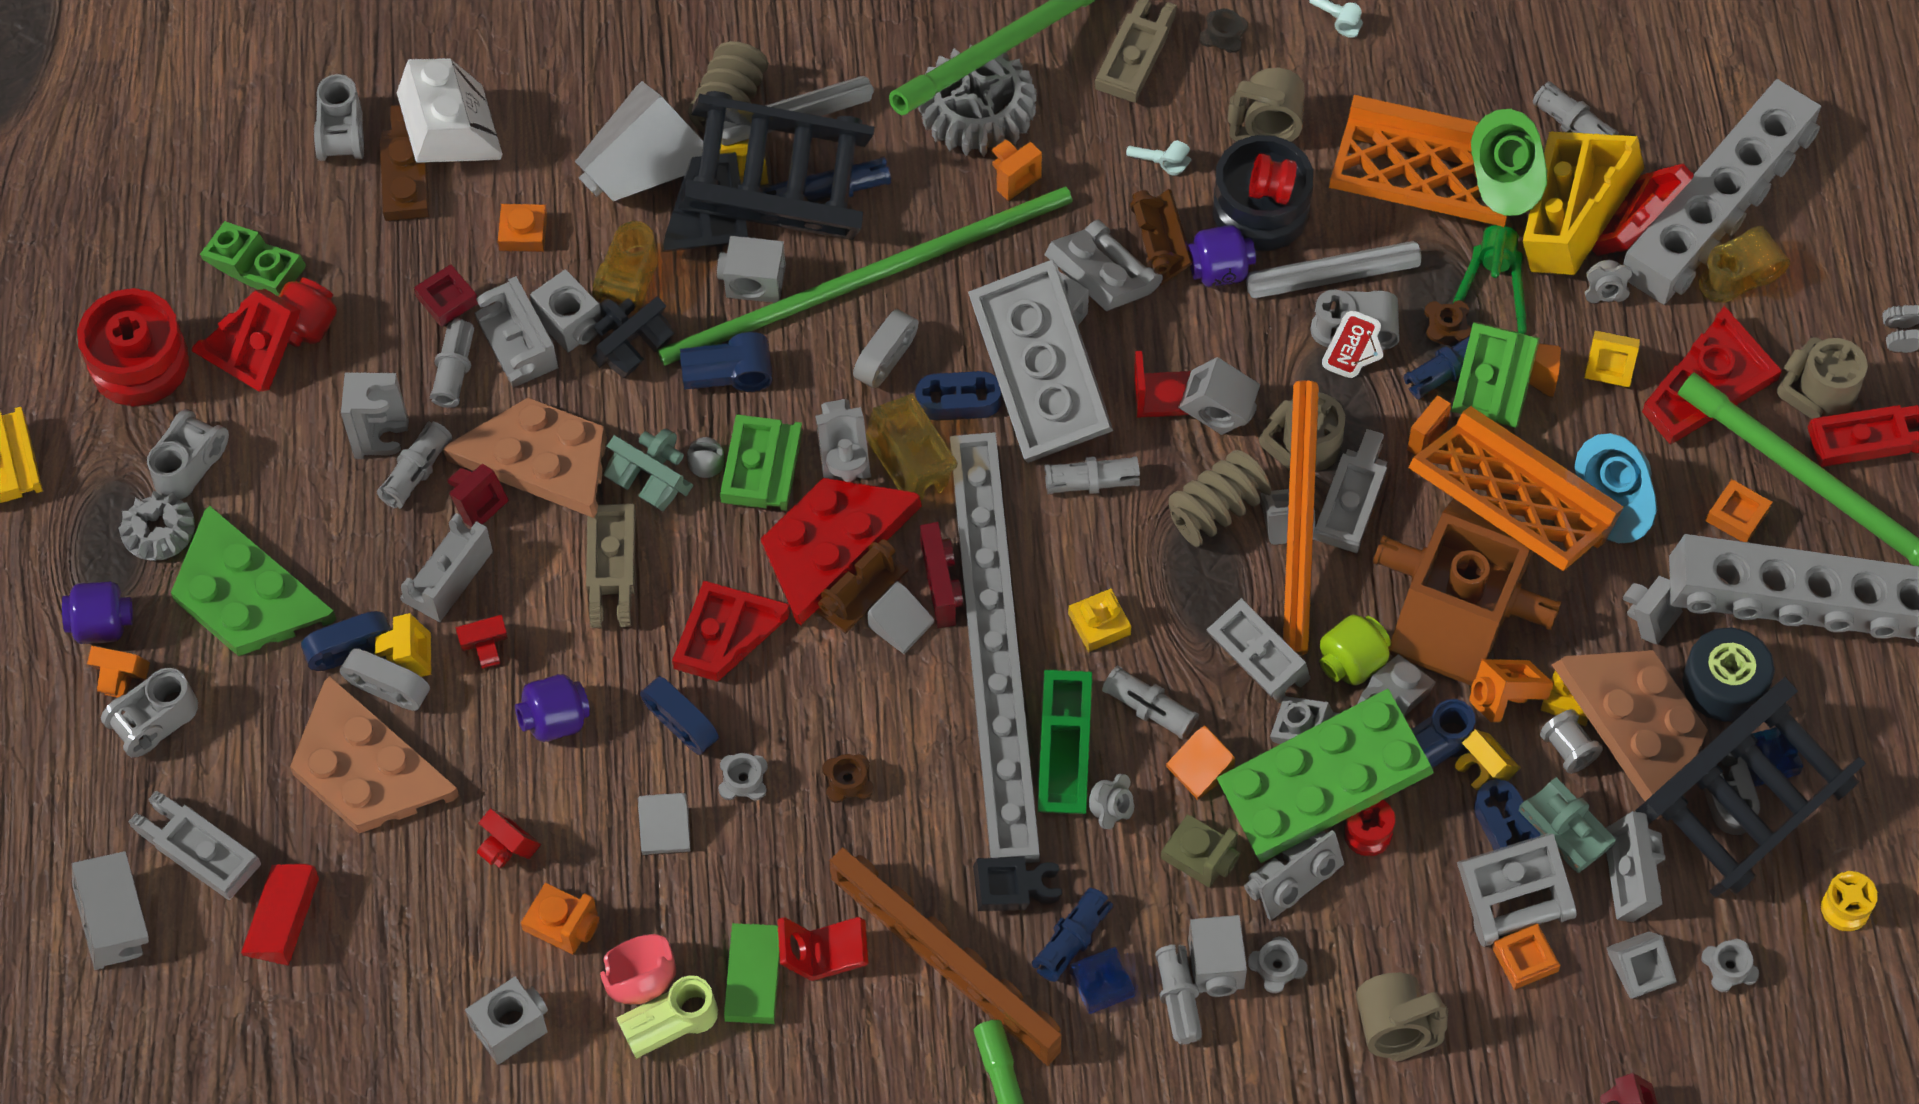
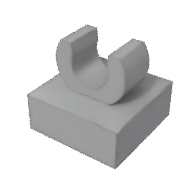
[1623,576,1683,645]

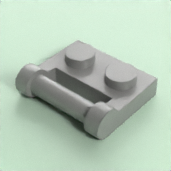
[1045,219,1163,311]
[1457,833,1577,947]

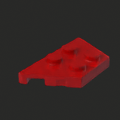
[760,478,922,625]

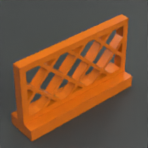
[1329,95,1507,227]
[1408,406,1624,571]

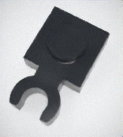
[973,857,1062,911]

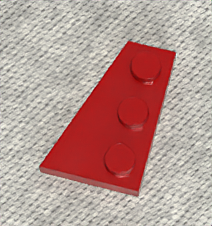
[1642,305,1782,445]

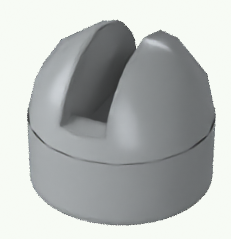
[687,437,725,478]

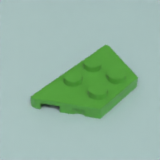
[171,506,336,656]

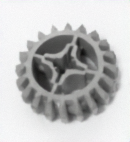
[918,44,1036,157]

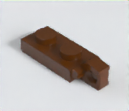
[380,105,429,221]

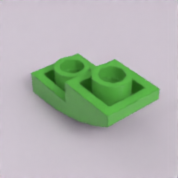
[200,221,306,296]

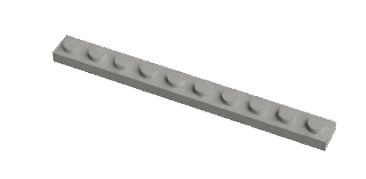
[950,432,1040,863]

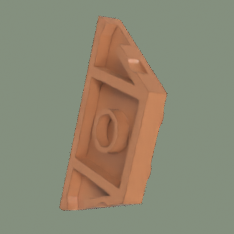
[443,398,607,518]
[1552,650,1708,819]
[290,676,459,834]

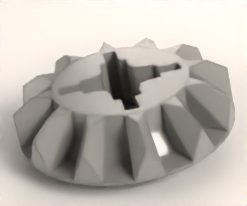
[118,491,195,561]

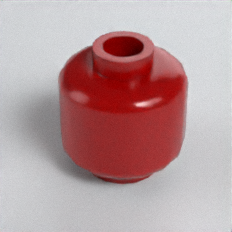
[278,277,337,348]

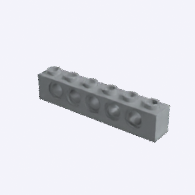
[1623,79,1821,305]
[1669,534,1919,643]

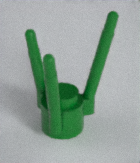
[1452,225,1527,334]

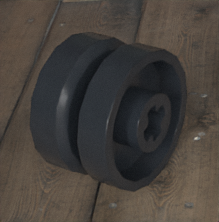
[1213,135,1313,251]

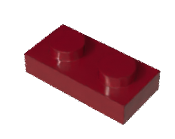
[920,522,963,629]

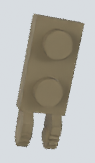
[1095,0,1177,103]
[586,504,636,628]

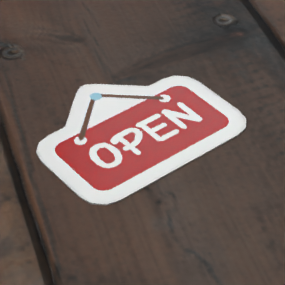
[1322,310,1383,378]

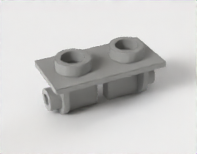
[1244,830,1344,921]

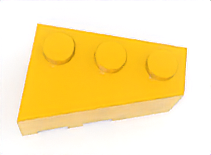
[1523,131,1644,275]

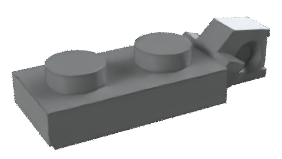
[1313,429,1387,553]

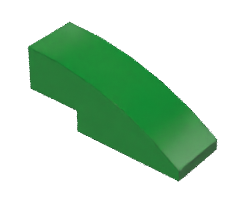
[1038,670,1092,814]

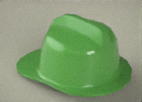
[1471,109,1547,216]

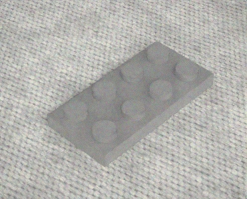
[968,259,1113,463]

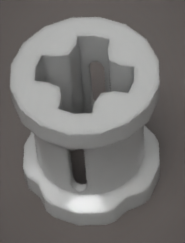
[1540,709,1603,774]

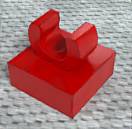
[456,614,508,669]
[476,808,542,868]

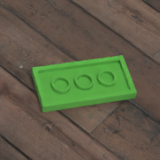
[1217,688,1434,863]

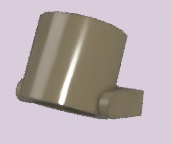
[1227,68,1305,142]
[1777,337,1868,419]
[1259,393,1345,472]
[1355,972,1448,1062]

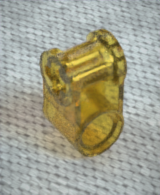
[592,221,658,312]
[1699,226,1791,303]

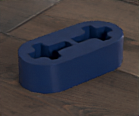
[915,371,1002,421]
[301,611,392,671]
[640,676,719,755]
[1474,779,1541,850]

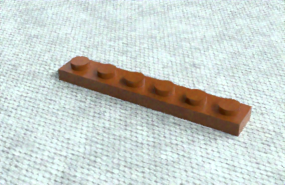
[829,847,1062,1066]

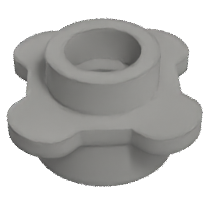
[1585,260,1632,303]
[719,753,768,801]
[1089,774,1134,829]
[1248,937,1307,993]
[1701,939,1759,992]

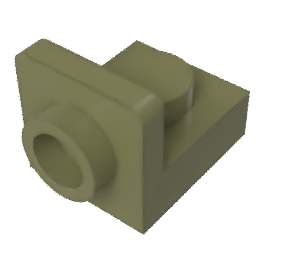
[1161,814,1240,888]

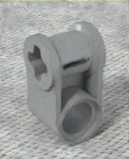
[314,74,364,161]
[1310,289,1399,350]
[147,409,229,500]
[101,668,198,757]

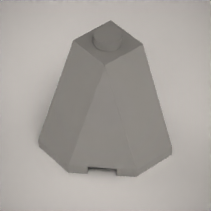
[575,81,704,201]

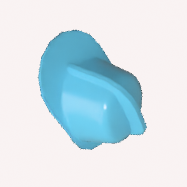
[1575,433,1657,544]

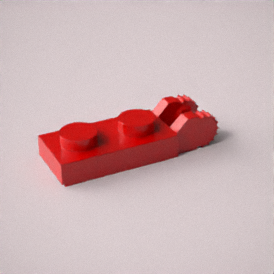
[1807,405,1919,467]

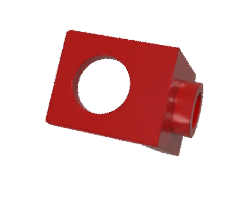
[1134,351,1191,418]
[778,917,868,981]

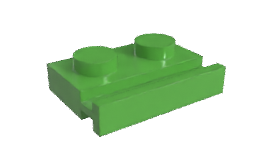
[1451,322,1540,428]
[720,414,803,511]

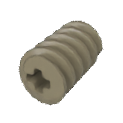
[688,41,769,134]
[1168,450,1271,548]

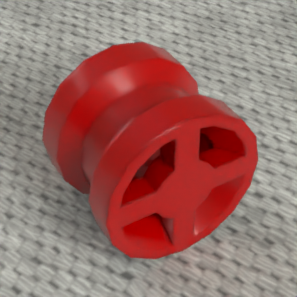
[1249,153,1297,205]
[1344,800,1395,856]

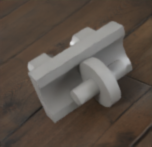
[815,399,871,482]

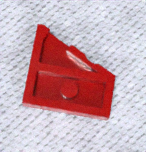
[1592,163,1694,256]
[192,289,301,392]
[672,580,790,682]

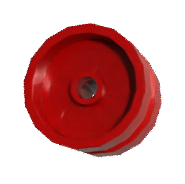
[77,288,189,407]

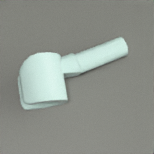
[1309,0,1363,38]
[1126,141,1191,176]

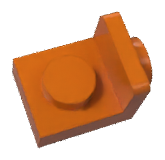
[1469,659,1553,722]
[521,883,599,955]

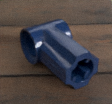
[680,332,773,392]
[1411,699,1476,769]

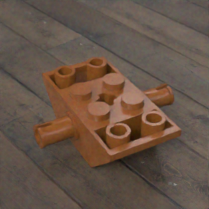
[1373,498,1562,686]

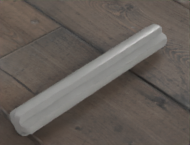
[721,76,874,146]
[1246,241,1422,298]

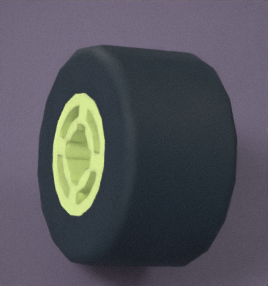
[1682,627,1775,722]

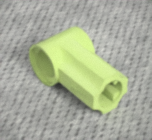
[616,975,718,1059]

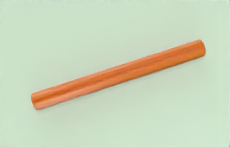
[1283,380,1319,655]

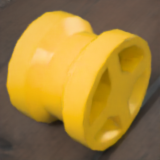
[1821,871,1878,932]

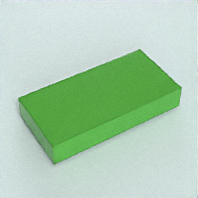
[724,923,780,1024]

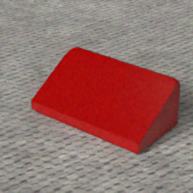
[241,864,319,966]

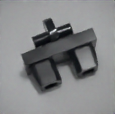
[591,296,675,378]

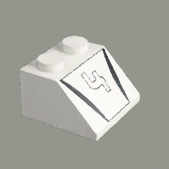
[397,58,503,163]

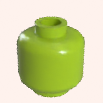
[1319,615,1391,686]

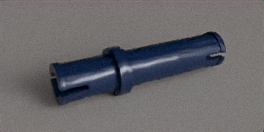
[761,156,891,202]

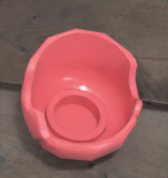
[600,934,676,1005]

